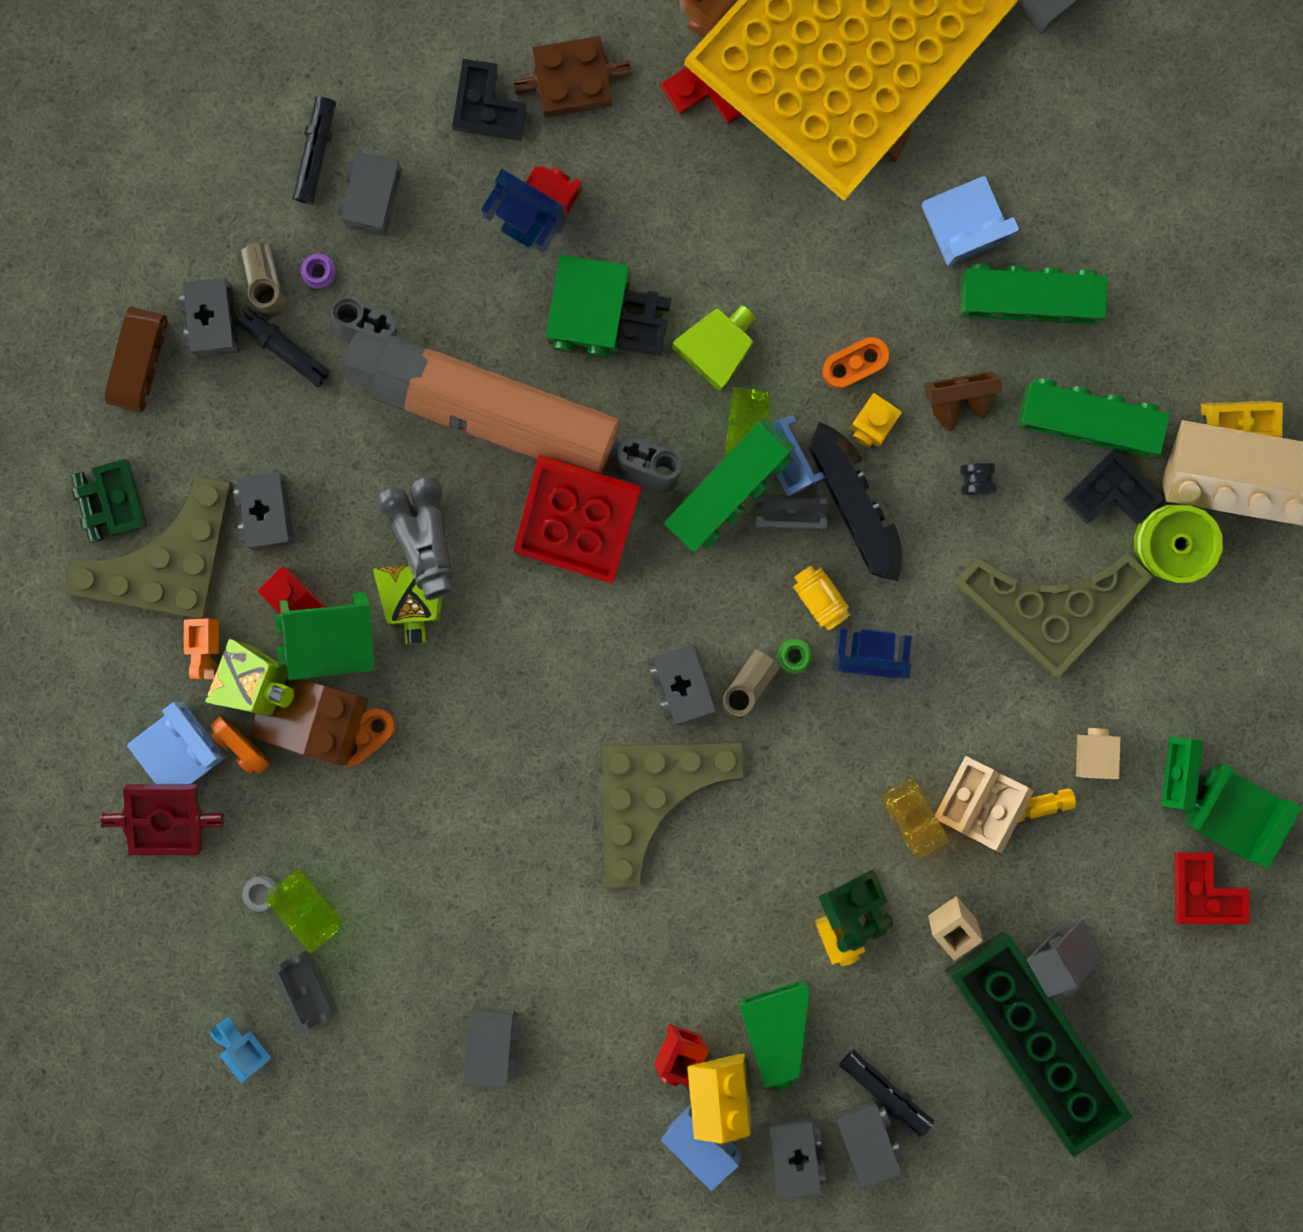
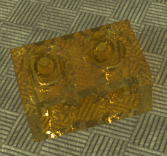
[878,778,950,860]

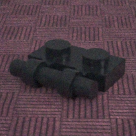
[616,287,672,356]

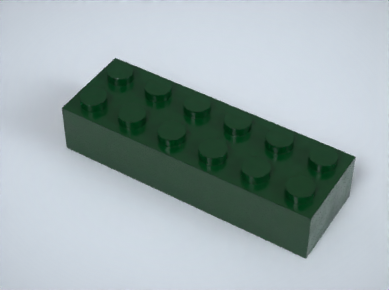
[944,931,1133,1158]

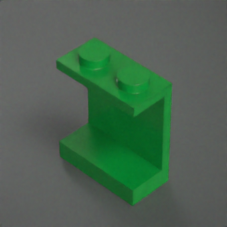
[545,255,632,358]
[274,592,374,680]
[1184,764,1302,869]

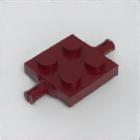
[100,784,224,855]

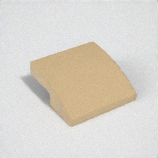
[933,756,1034,854]

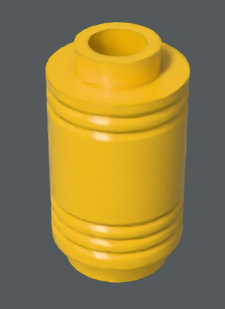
[793,565,850,631]

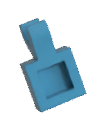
[209,1017,272,1083]

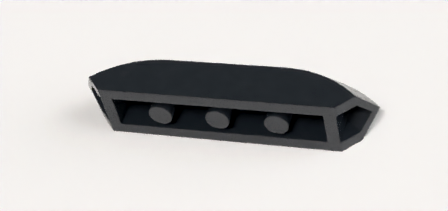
[809,422,902,582]

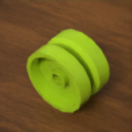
[1134,504,1223,583]

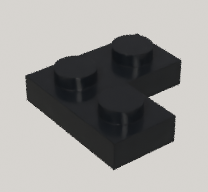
[452,59,527,141]
[1063,449,1165,524]

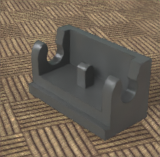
[754,494,828,532]
[270,948,339,1033]

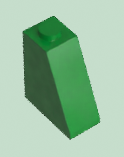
[738,980,810,1090]

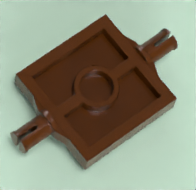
[513,36,632,117]

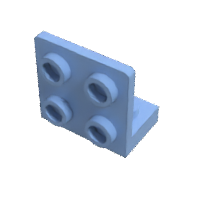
[921,176,1019,267]
[128,702,226,784]

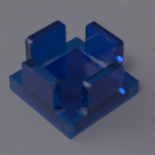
[481,169,566,254]
[831,628,912,679]

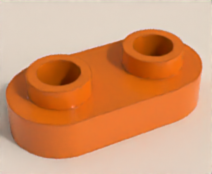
[822,337,889,389]
[343,708,396,767]
[210,715,271,774]

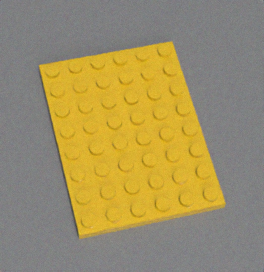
[684,0,1018,202]

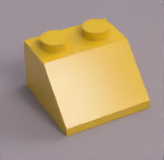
[688,1054,752,1144]

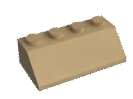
[1162,420,1303,526]

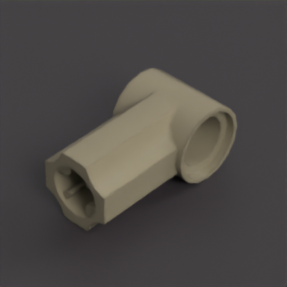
[241,242,286,317]
[721,649,781,717]

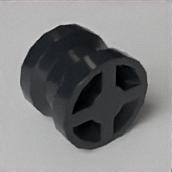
[960,463,997,495]

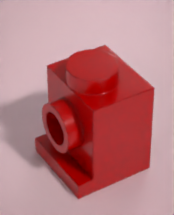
[526,165,583,219]
[654,1024,709,1087]

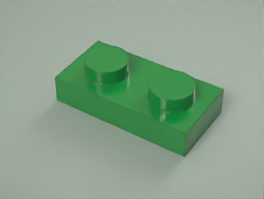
[1161,737,1203,811]

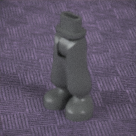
[376,477,454,600]

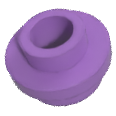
[301,254,336,289]

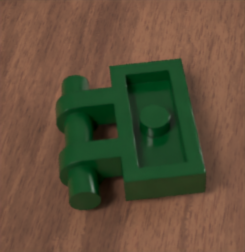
[71,459,148,543]
[818,869,893,952]

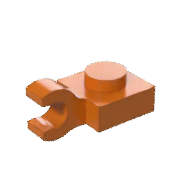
[184,618,219,679]

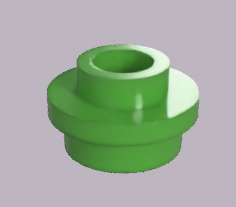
[777,639,812,674]

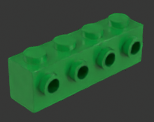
[959,264,1108,325]
[1016,378,1170,459]
[663,418,796,553]

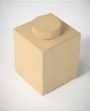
[1076,728,1120,779]
[928,896,983,961]

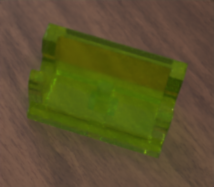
[724,387,771,458]
[265,867,342,954]

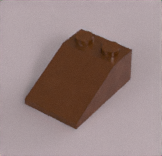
[249,676,369,766]

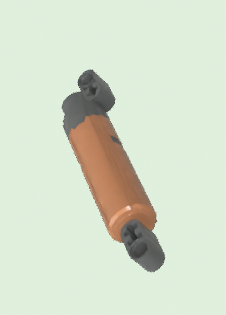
[331,298,682,492]

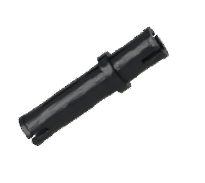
[292,96,337,205]
[234,306,331,388]
[839,1049,935,1138]

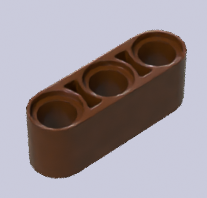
[105,307,168,412]

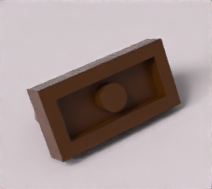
[924,371,1002,431]

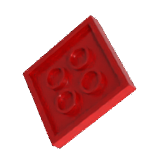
[513,455,642,584]

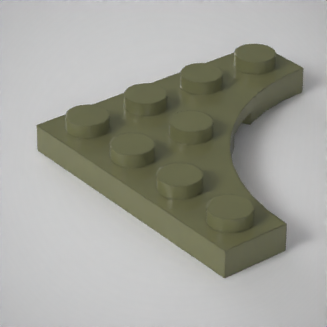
[65,476,232,619]
[953,552,1153,679]
[602,743,743,888]

